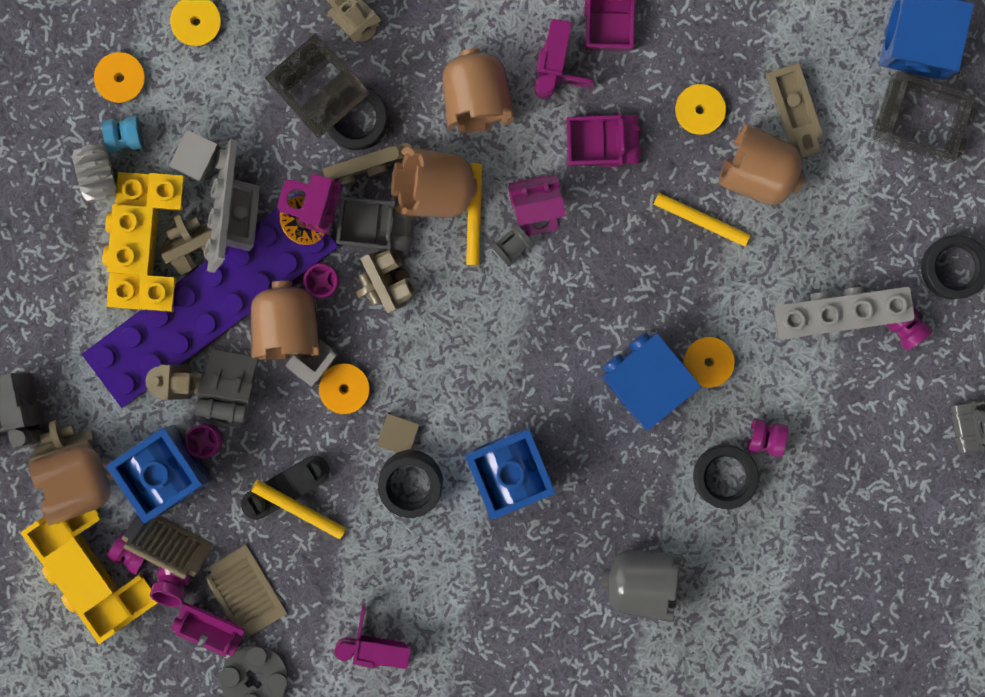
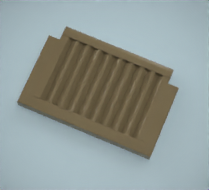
[121,514,214,579]
[204,544,288,636]

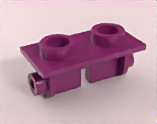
[171,601,245,657]

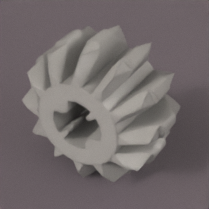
[72,143,117,202]

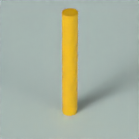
[466,163,482,265]
[653,192,751,247]
[251,480,346,539]

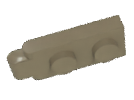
[766,63,823,158]
[323,143,412,186]

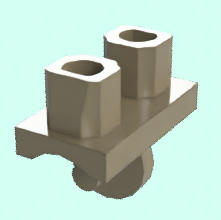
[326,0,381,42]
[161,214,212,275]
[356,250,416,314]
[145,365,205,400]
[29,420,95,461]

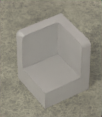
[169,130,222,183]
[285,339,340,387]

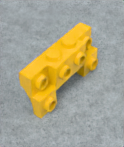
[102,172,185,312]
[20,510,157,644]

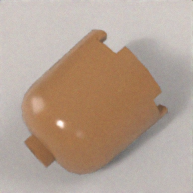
[442,48,514,133]
[718,124,805,205]
[391,147,477,218]
[251,281,320,360]
[28,446,115,526]

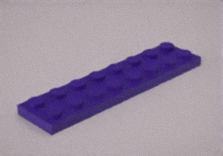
[81,193,339,408]

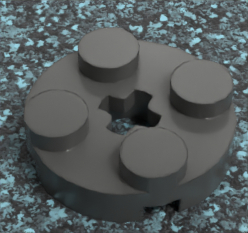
[220,645,288,697]

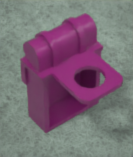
[584,0,635,51]
[534,19,595,100]
[566,114,642,167]
[278,174,343,235]
[508,174,566,236]
[334,603,411,669]

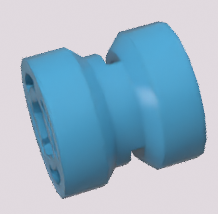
[102,115,144,154]

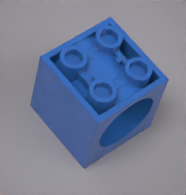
[878,0,974,80]
[600,333,701,431]
[106,425,212,524]
[465,427,556,520]

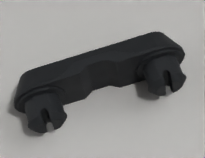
[241,456,330,520]

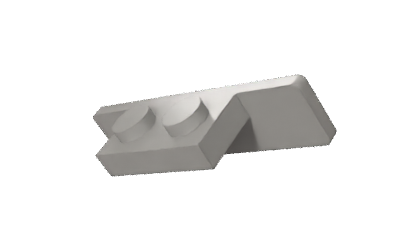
[204,139,260,273]
[774,286,914,339]

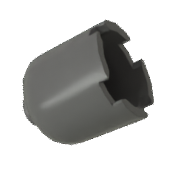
[601,550,681,622]

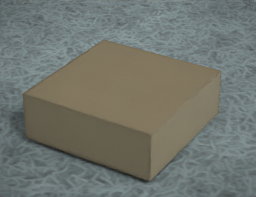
[377,413,420,453]

